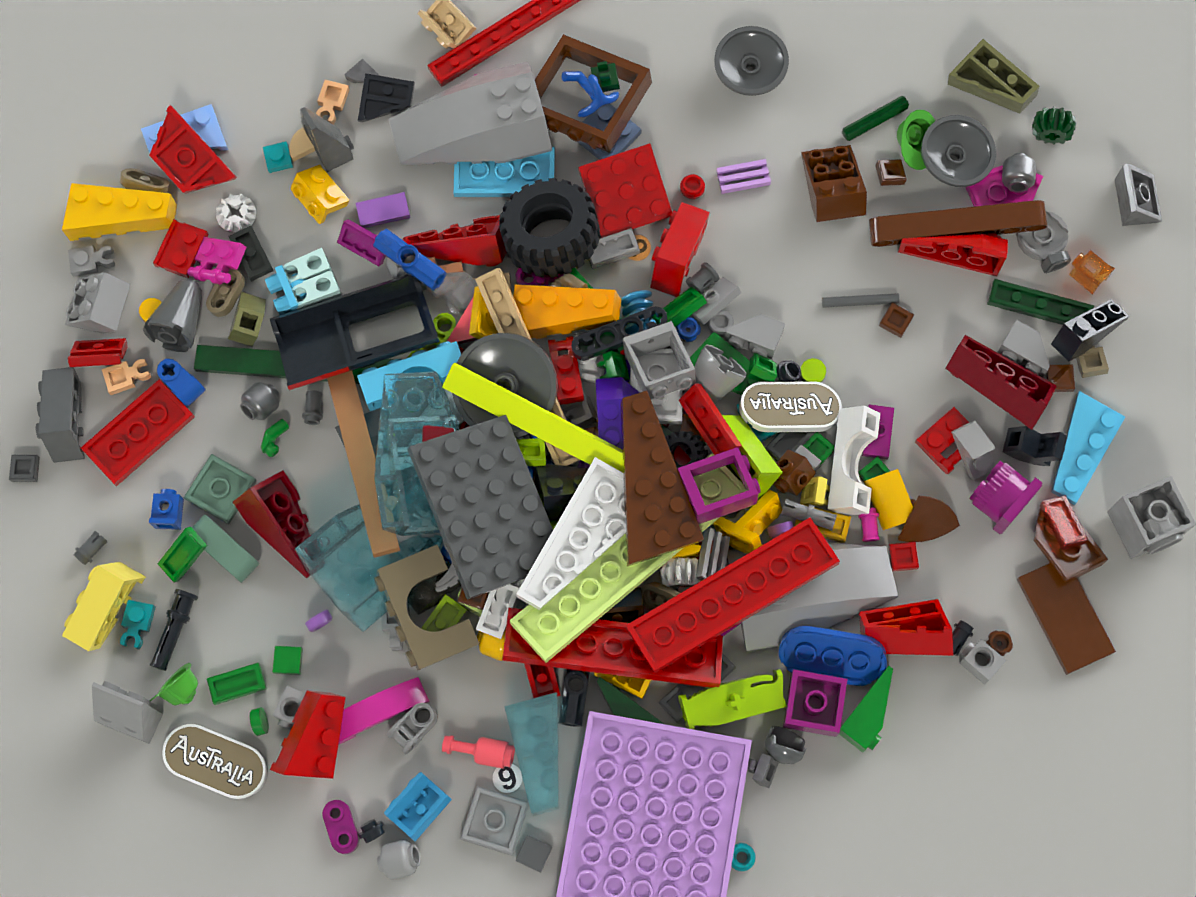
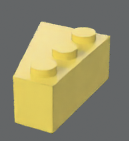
[62,562,146,651]

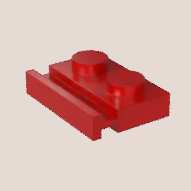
[153,219,209,278]
[68,338,128,367]

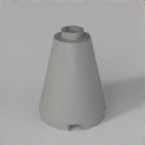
[682,344,746,414]

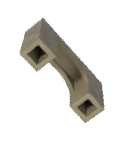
[374,544,479,671]

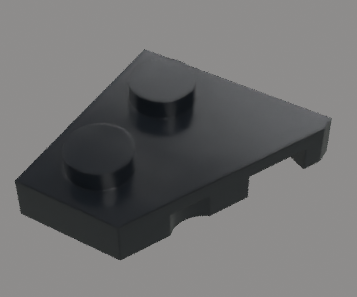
[358,73,415,122]

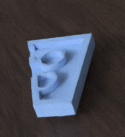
[141,104,228,152]

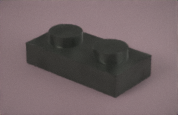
[228,226,274,282]

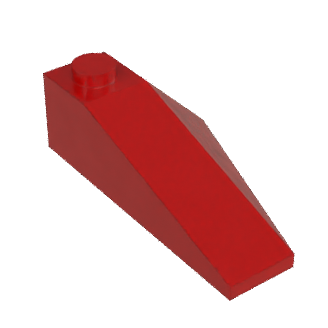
[402,215,507,267]
[898,233,1008,277]

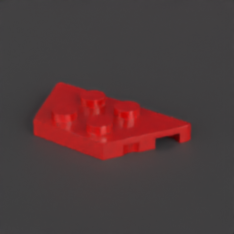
[149,105,237,194]

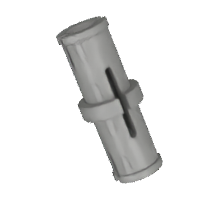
[781,499,837,531]

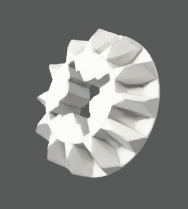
[216,194,256,232]

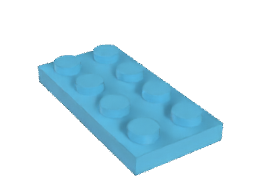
[453,147,555,197]

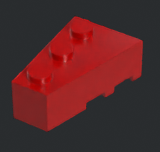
[650,202,710,297]
[270,690,346,779]

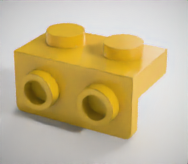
[290,164,349,224]

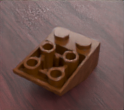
[801,145,867,222]

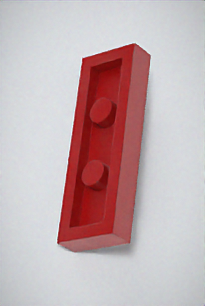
[678,383,742,455]

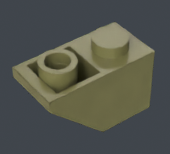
[228,292,266,347]

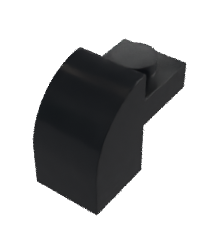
[1002,426,1068,466]

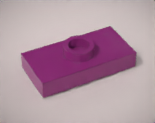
[337,219,386,267]
[862,404,894,460]

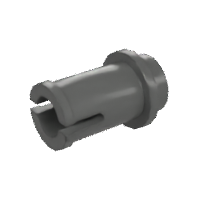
[302,390,323,425]
[73,531,107,565]

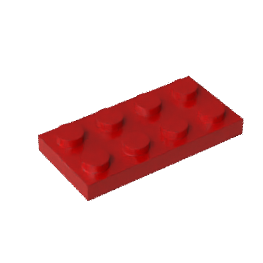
[81,379,195,487]

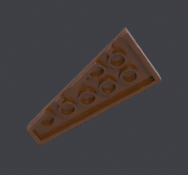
[621,391,704,567]

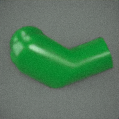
[261,419,289,457]

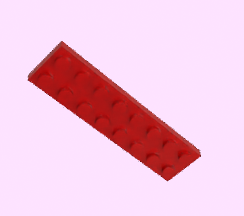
[626,517,840,674]
[502,607,723,688]

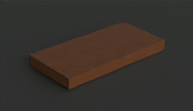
[1017,563,1116,675]

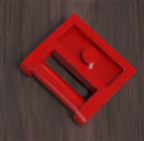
[915,407,970,474]

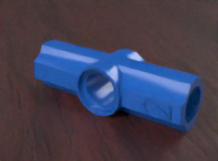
[373,228,447,291]

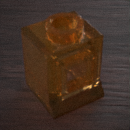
[1069,250,1115,295]

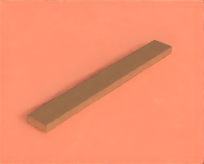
[327,371,400,558]

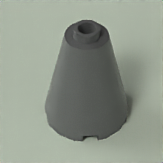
[143,279,202,352]

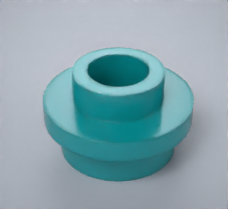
[731,843,756,871]

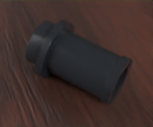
[952,620,974,656]

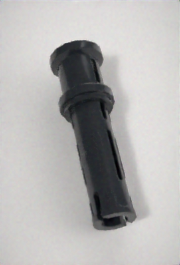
[150,589,198,671]

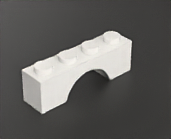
[828,406,880,516]

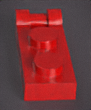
[548,336,584,405]

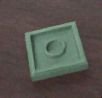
[183,454,257,524]

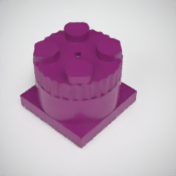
[969,461,1043,534]

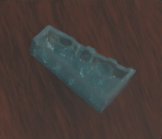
[504,692,559,816]

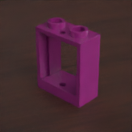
[678,447,761,525]

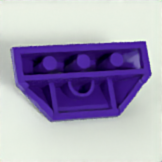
[595,377,640,450]

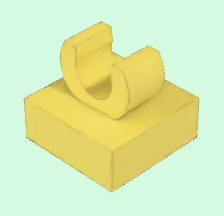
[800,476,830,506]

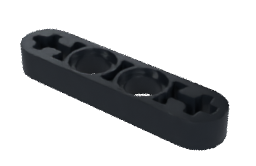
[571,306,667,361]

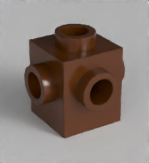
[773,449,816,496]

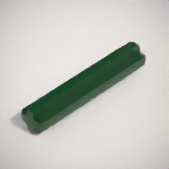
[842,96,909,141]

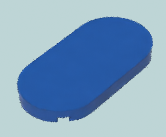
[779,626,887,686]

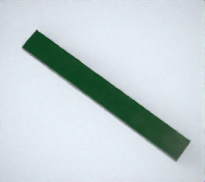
[194,345,394,384]

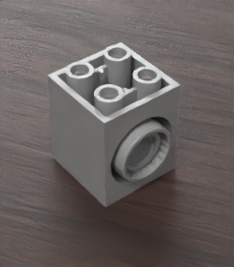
[1107,476,1196,559]

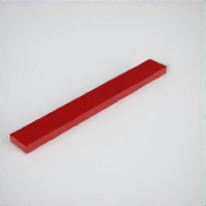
[427,0,581,87]

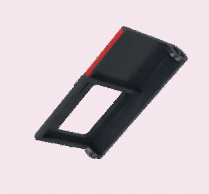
[270,274,440,391]

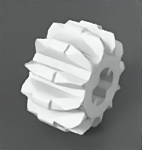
[660,557,701,589]

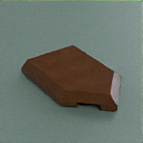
[1033,508,1108,583]

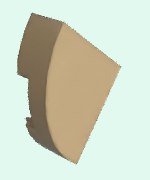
[289,128,315,162]

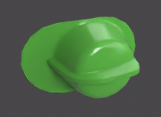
[897,110,935,170]
[149,663,198,706]

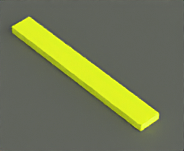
[442,363,624,473]

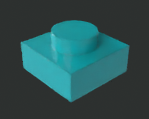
[262,141,293,173]

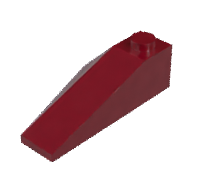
[233,470,325,578]

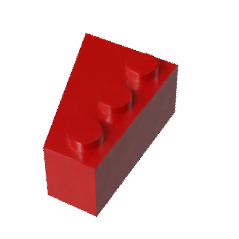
[859,599,953,656]

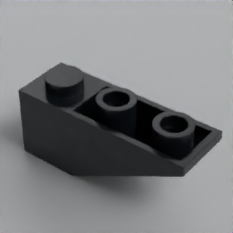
[1051,299,1129,362]

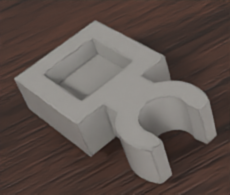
[68,246,115,277]

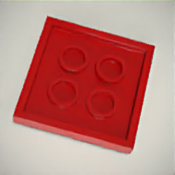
[578,143,672,238]

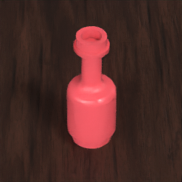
[442,735,515,769]

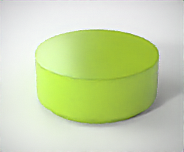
[800,358,826,383]

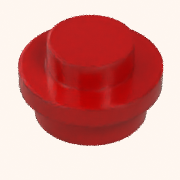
[680,174,705,199]

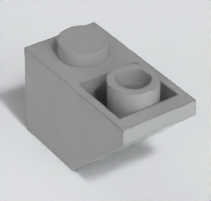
[725,314,785,359]
[997,320,1050,378]

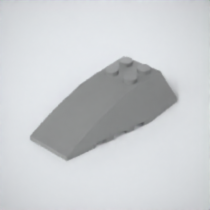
[389,62,552,165]
[727,542,898,652]

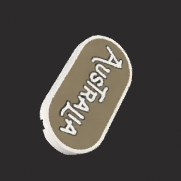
[739,382,842,432]
[162,724,267,800]

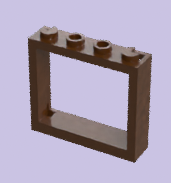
[535,34,652,153]

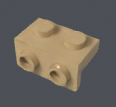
[417,0,477,49]

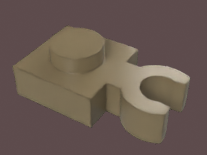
[1076,345,1109,378]

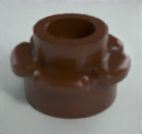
[986,630,1013,656]

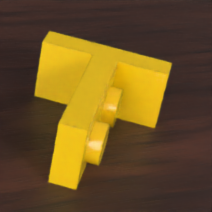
[713,489,783,554]

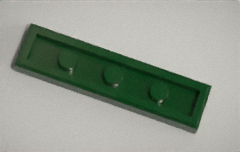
[987,279,1094,325]

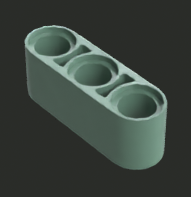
[192,514,260,583]

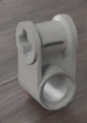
[387,703,438,754]

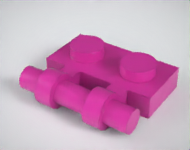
[188,237,247,285]

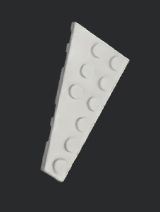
[515,457,626,610]

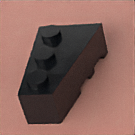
[535,464,589,520]

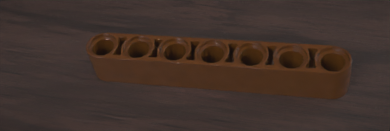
[869,200,1047,247]

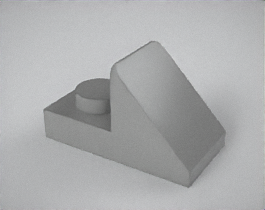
[951,421,995,480]

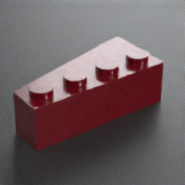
[945,335,1057,430]

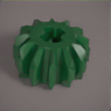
[1032,106,1076,145]

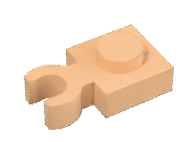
[316,80,350,125]
[102,359,152,395]

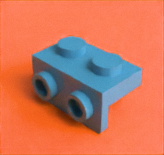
[384,772,452,841]

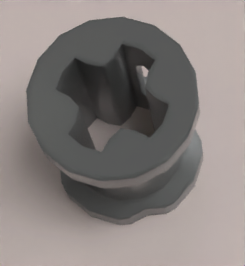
[686,262,720,294]

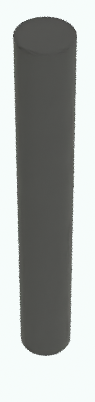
[822,293,899,308]

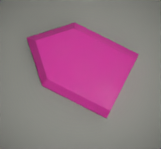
[965,165,1043,207]

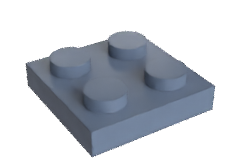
[578,104,642,160]

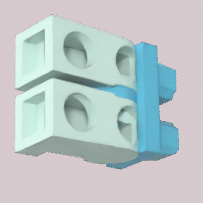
[265,248,342,315]

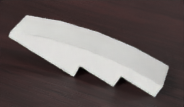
[476,579,525,639]

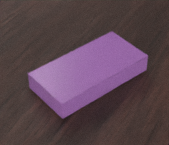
[356,192,410,228]

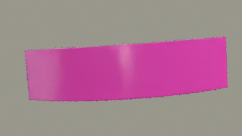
[338,677,430,745]

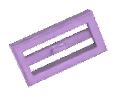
[716,159,771,194]

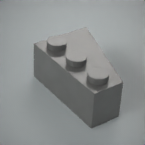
[35,367,85,463]

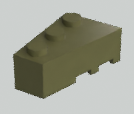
[948,39,1040,114]

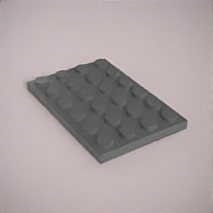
[407,415,553,600]

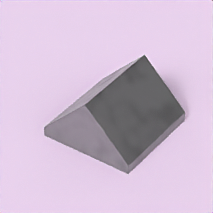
[1114,163,1162,226]

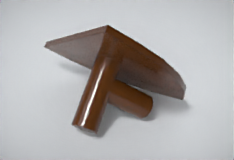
[898,496,960,542]

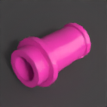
[858,508,880,542]

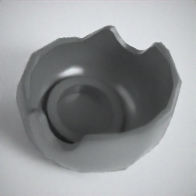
[765,726,806,764]

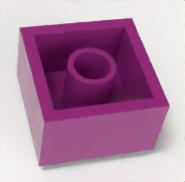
[783,669,848,737]

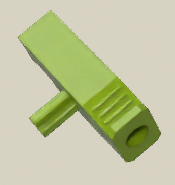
[678,669,787,730]

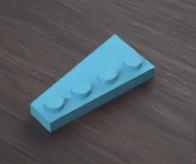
[1051,391,1125,505]

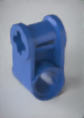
[157,359,206,408]

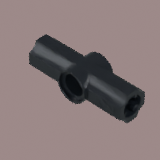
[558,669,590,727]

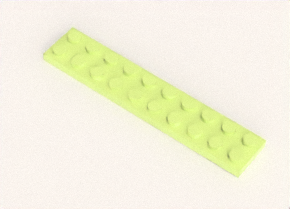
[510,453,746,663]

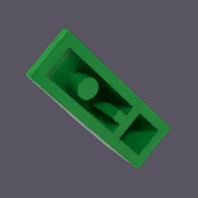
[839,666,893,753]

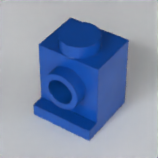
[149,489,184,530]

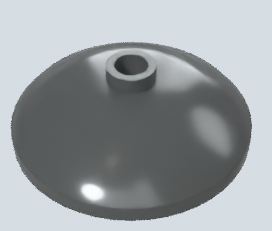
[714,26,789,96]
[921,115,996,187]

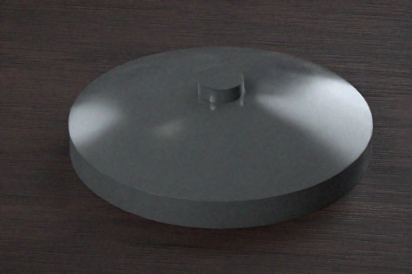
[452,333,558,438]

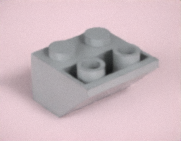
[65,272,130,333]

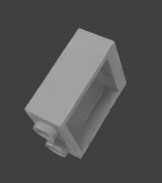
[623,321,696,399]

